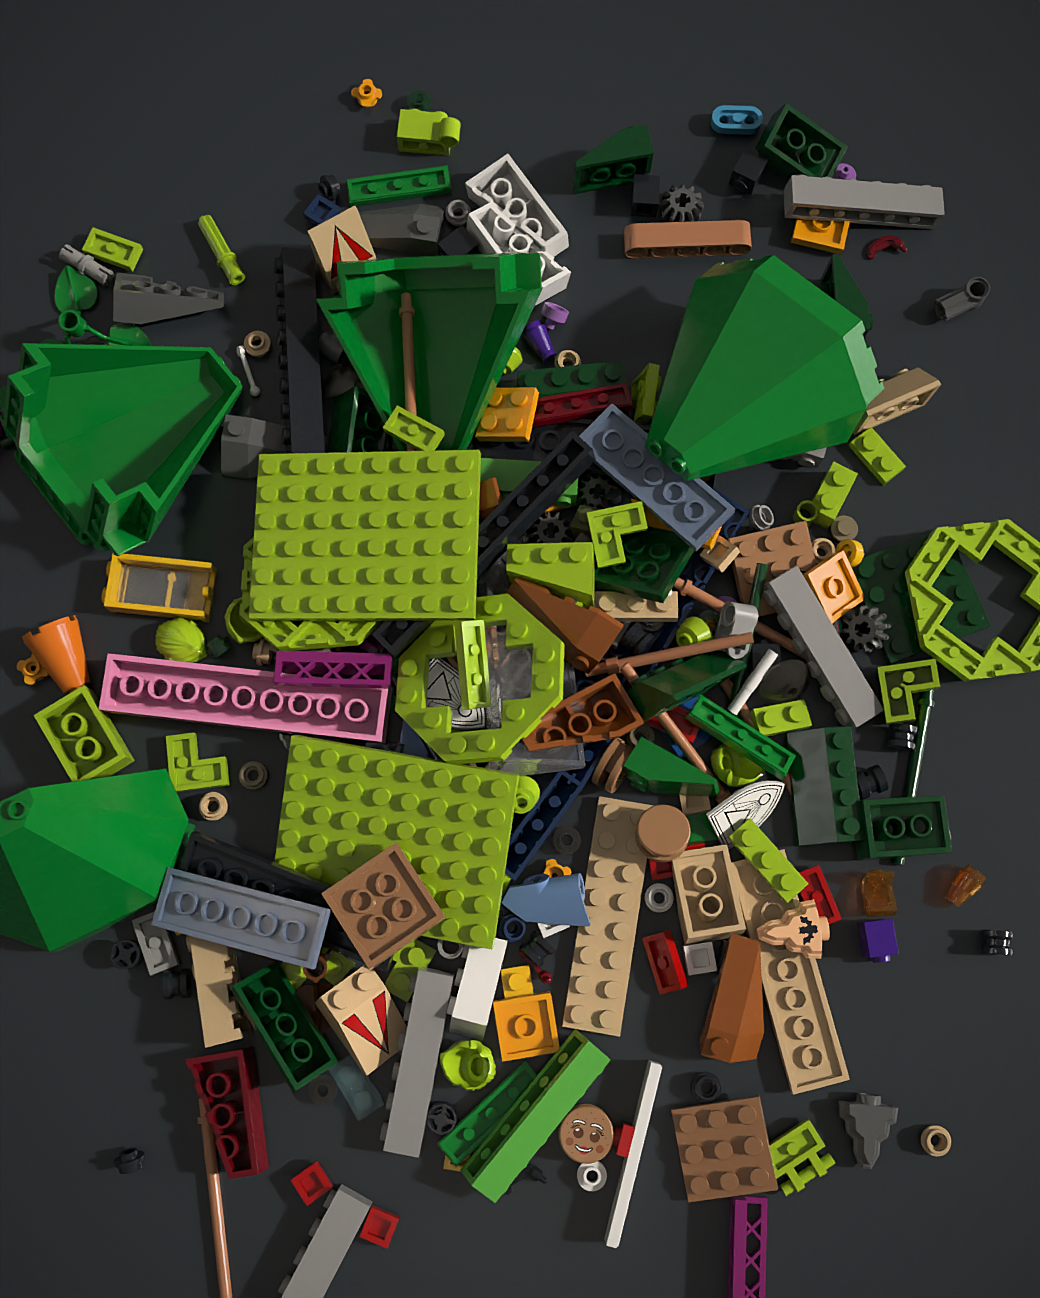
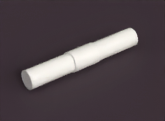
[727,649,778,715]

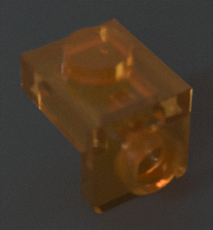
[860,869,898,917]

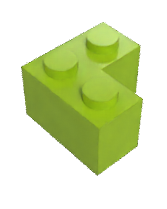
[877,659,940,725]

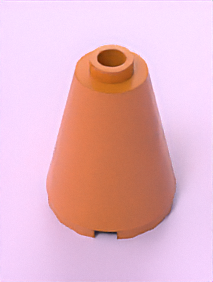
[22,615,90,693]

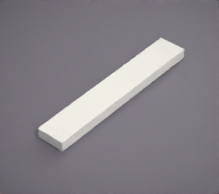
[604,1060,662,1248]

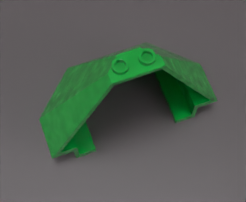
[316,253,543,451]
[644,255,885,481]
[0,343,243,556]
[0,769,195,952]

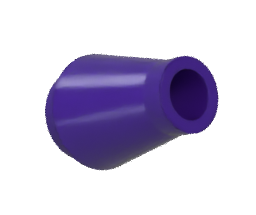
[522,320,556,362]

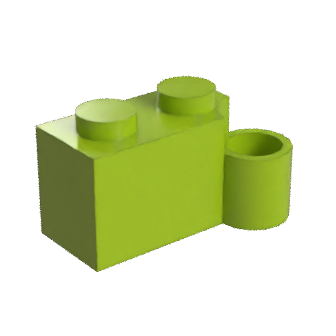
[397,109,461,156]
[792,462,858,529]

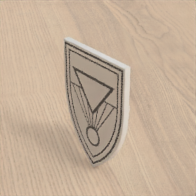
[426,658,485,730]
[706,781,785,850]

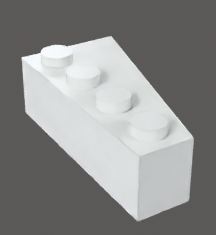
[465,154,569,257]
[466,203,571,305]

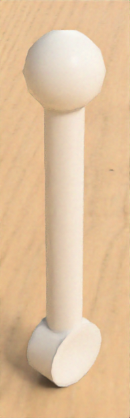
[236,345,260,397]

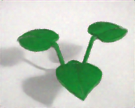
[40,265,151,346]

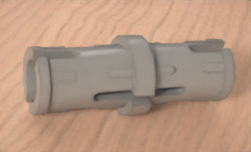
[59,244,114,286]

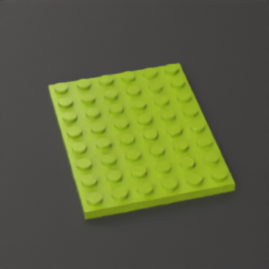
[249,450,481,621]
[275,735,519,950]

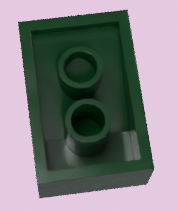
[755,103,848,178]
[573,125,654,194]
[820,254,873,340]
[855,795,952,861]

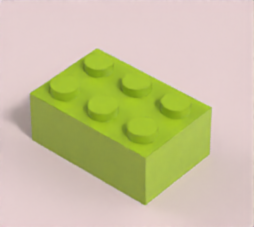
[34,685,135,782]

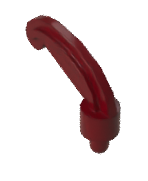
[867,235,907,259]
[519,950,552,984]

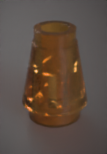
[945,864,987,908]

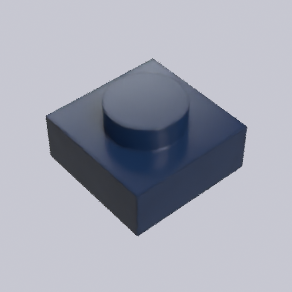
[303,194,341,226]

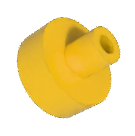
[836,539,864,567]

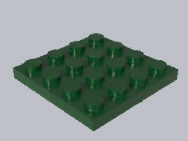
[851,533,991,665]

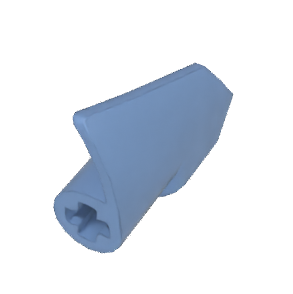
[501,873,591,927]

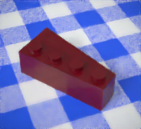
[185,1046,269,1179]

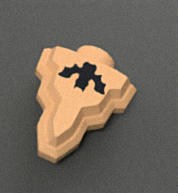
[756,899,830,959]

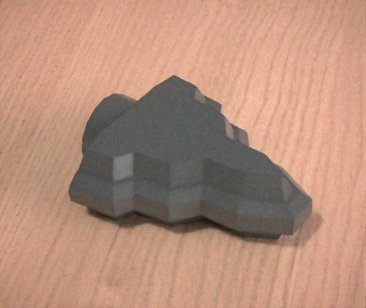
[838,1093,898,1169]

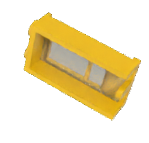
[102,554,217,623]

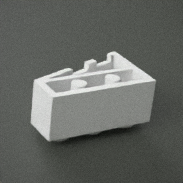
[447,938,507,1041]

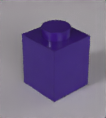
[857,919,899,963]

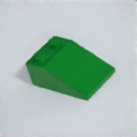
[623,737,720,797]

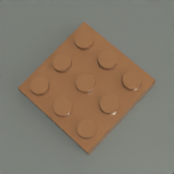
[726,521,816,617]
[321,843,446,970]
[671,1095,778,1203]

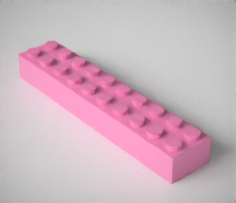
[99,653,393,744]

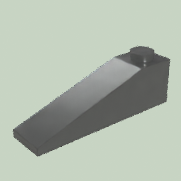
[359,204,446,256]
[113,273,224,326]
[221,415,329,480]

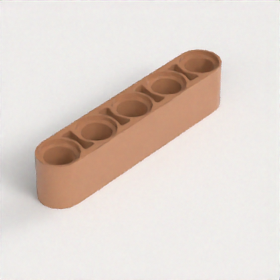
[623,220,752,259]

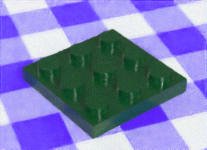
[594,526,694,603]

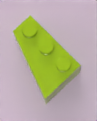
[506,542,595,607]

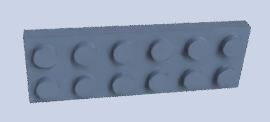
[579,404,735,551]
[151,867,331,969]

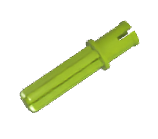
[198,215,245,285]

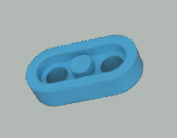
[711,105,763,135]

